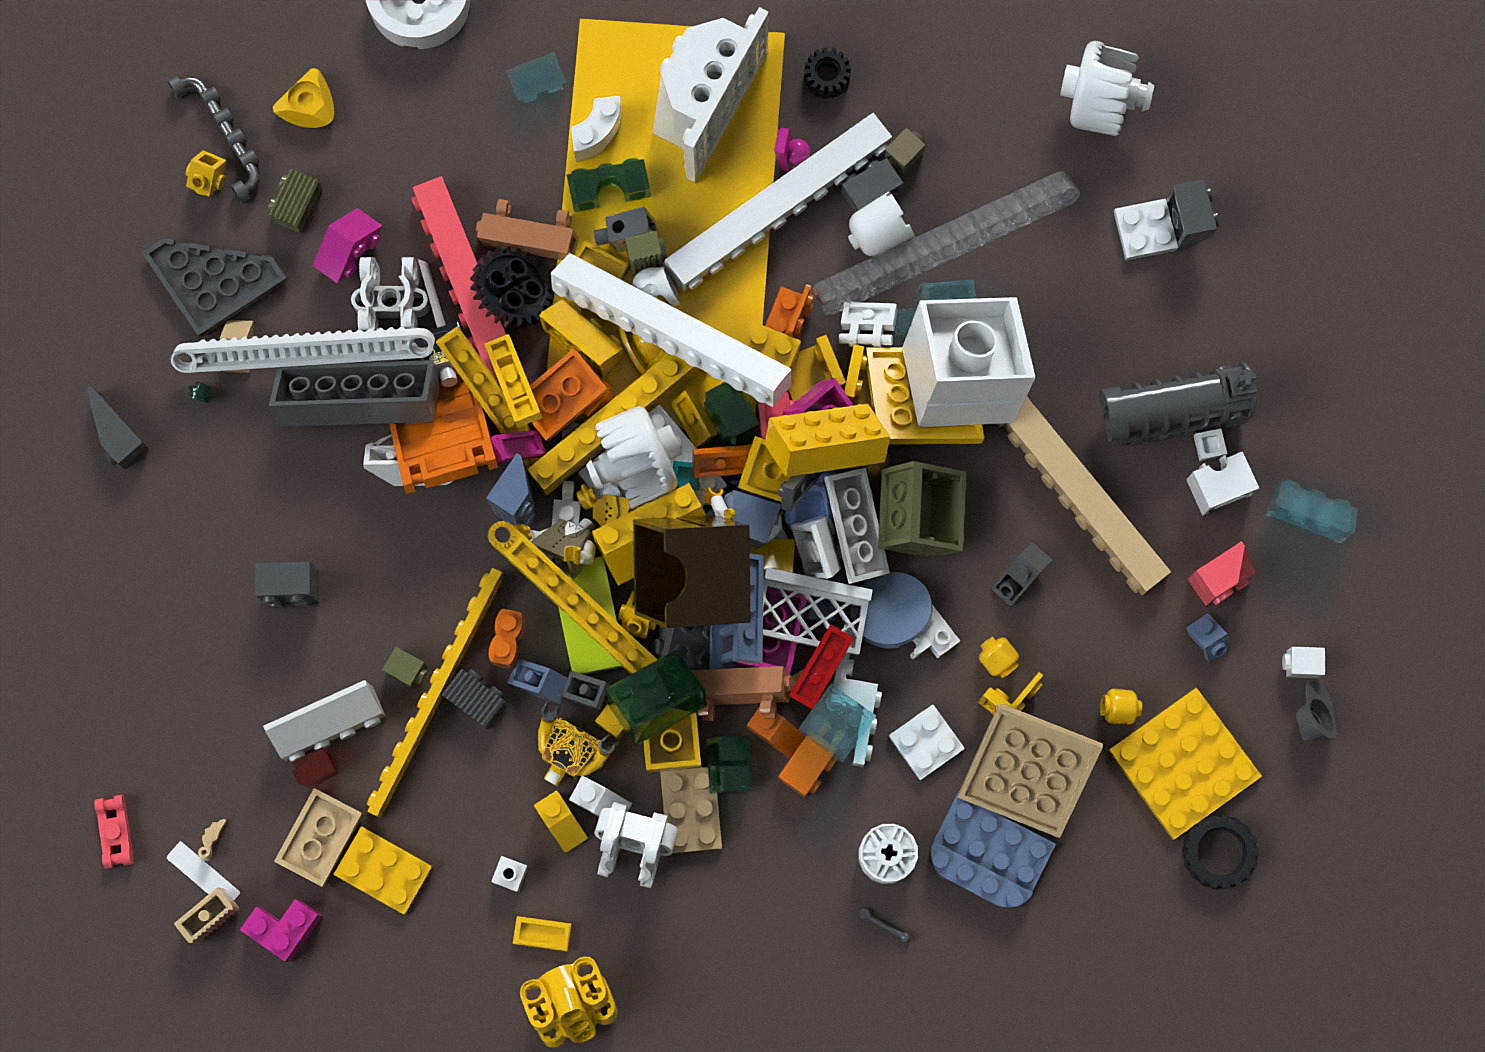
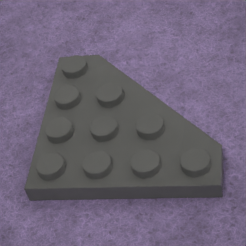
[142,238,288,338]

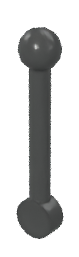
[859,908,911,943]

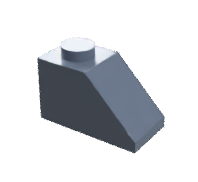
[507,659,568,706]

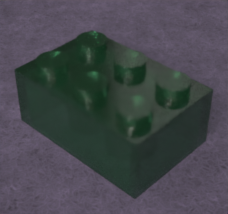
[605,650,707,745]

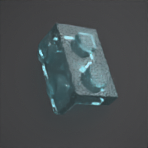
[506,52,567,103]

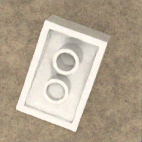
[790,516,843,579]

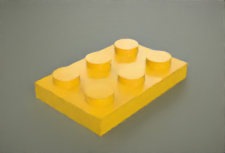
[333,826,433,915]

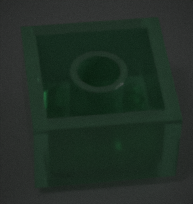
[703,382,760,446]

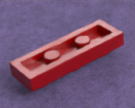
[789,624,854,710]

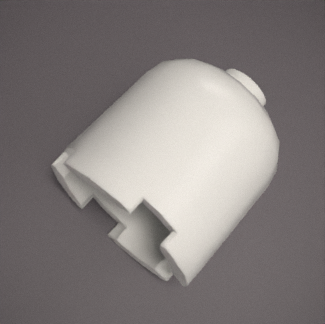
[847,192,915,257]

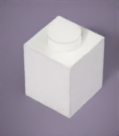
[1282,647,1325,678]

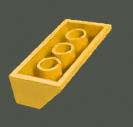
[592,483,706,586]

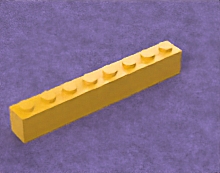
[527,354,701,496]

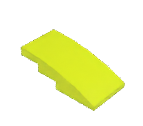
[558,556,623,675]

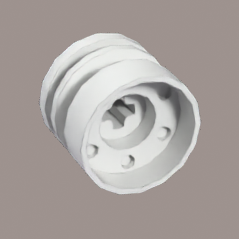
[858,824,918,884]

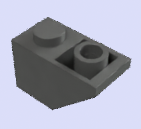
[991,542,1052,606]

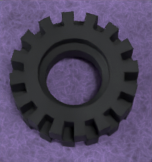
[804,47,851,99]

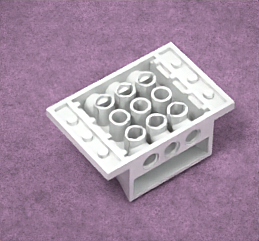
[653,7,769,183]

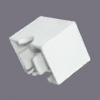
[1187,452,1259,516]

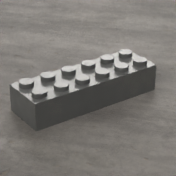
[269,360,441,427]

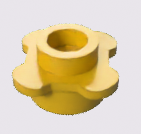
[577,484,599,510]

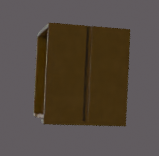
[633,515,751,628]

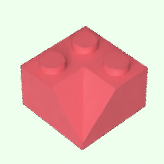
[1187,541,1255,606]

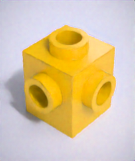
[185,150,226,197]
[618,591,657,639]

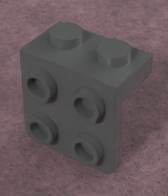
[651,624,710,670]

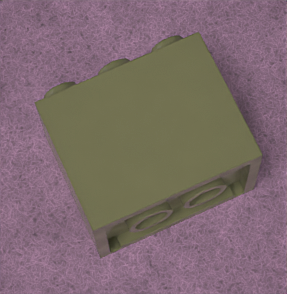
[878,461,967,558]

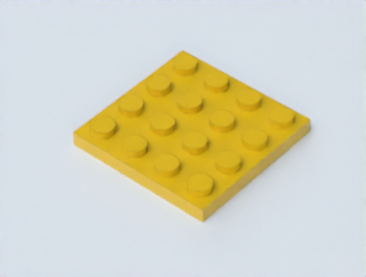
[864,348,984,444]
[1108,687,1262,840]

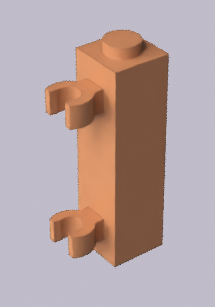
[475,199,579,260]
[688,666,794,721]

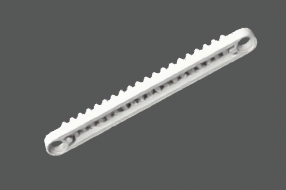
[171,327,435,373]

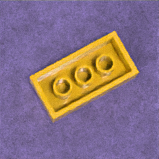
[765,404,891,477]

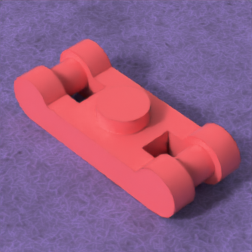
[94,794,134,870]

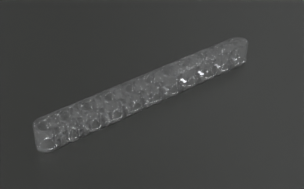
[812,171,1080,315]

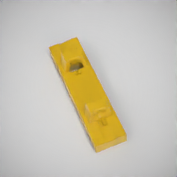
[484,334,543,428]

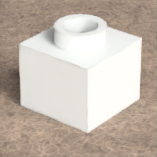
[491,856,529,893]

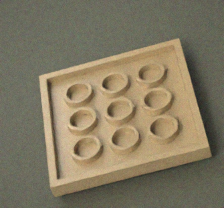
[958,703,1103,838]

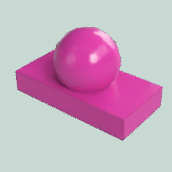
[774,127,810,172]
[490,430,546,464]

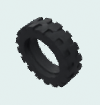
[1182,815,1259,889]

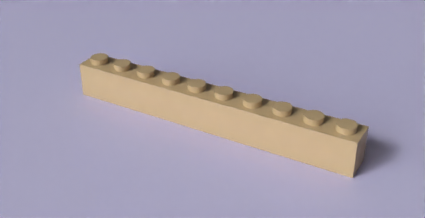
[996,396,1171,596]

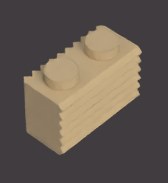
[174,887,239,944]

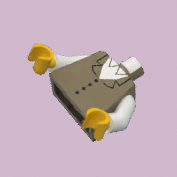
[514,518,596,579]

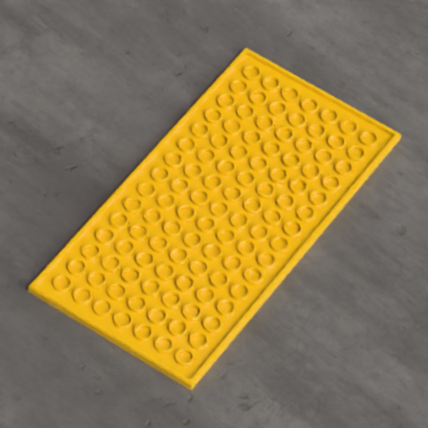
[547,19,785,435]

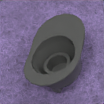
[1296,680,1337,741]

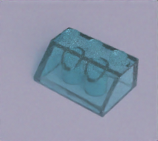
[1265,480,1358,543]

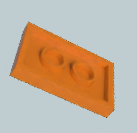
[530,348,609,442]

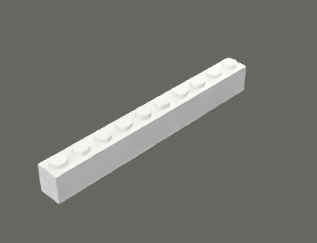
[664,113,892,292]
[551,253,791,407]

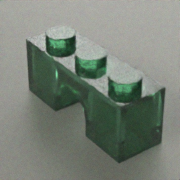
[567,158,651,212]

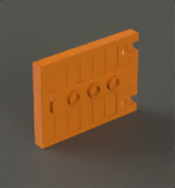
[389,374,498,494]

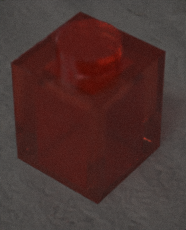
[293,747,339,788]

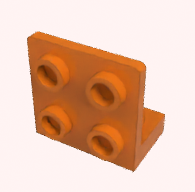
[765,284,814,340]

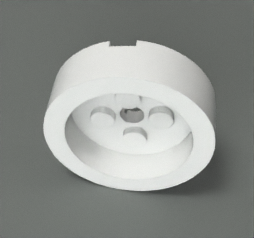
[366,0,471,49]

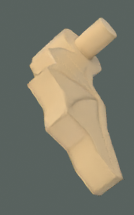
[198,819,227,861]

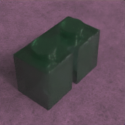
[706,736,753,794]

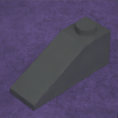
[87,386,149,469]

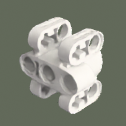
[351,257,431,332]
[594,802,678,888]

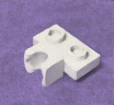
[910,605,960,659]

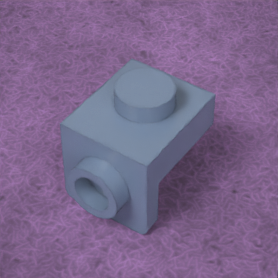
[1186,613,1231,662]

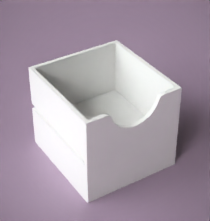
[902,297,1035,427]

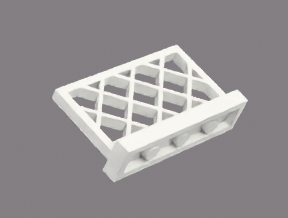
[763,568,872,655]

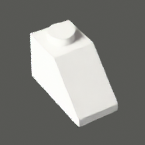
[569,775,632,817]

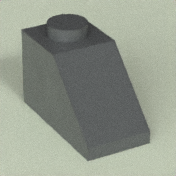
[561,671,610,711]

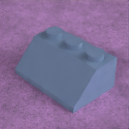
[486,453,536,526]

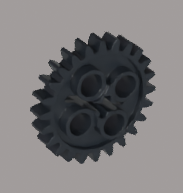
[470,246,554,329]

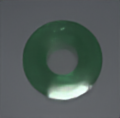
[188,381,215,403]

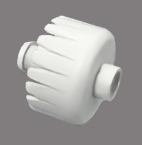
[1060,41,1154,136]
[586,406,682,508]

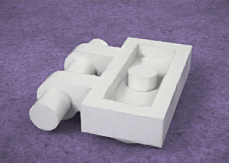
[839,302,898,348]

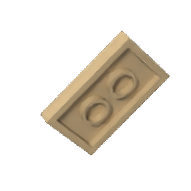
[660,766,722,854]
[274,788,363,887]

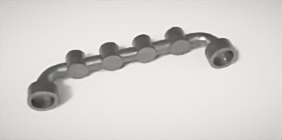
[167,75,260,204]

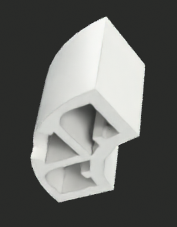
[571,96,622,162]

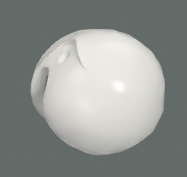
[631,267,681,308]

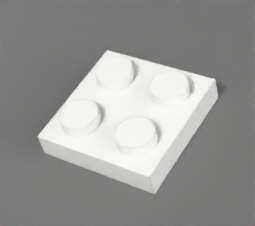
[1114,199,1178,261]
[888,705,965,780]

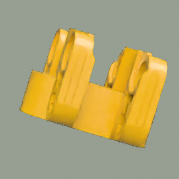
[520,956,618,1048]

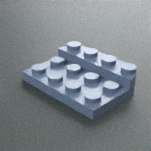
[930,793,1056,908]

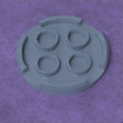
[851,572,933,648]

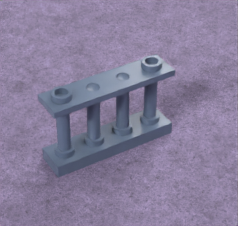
[709,553,764,669]

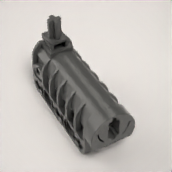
[1099,362,1257,446]

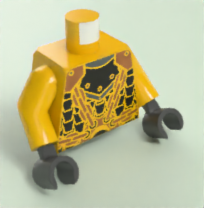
[538,701,619,787]

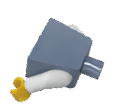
[704,487,784,552]

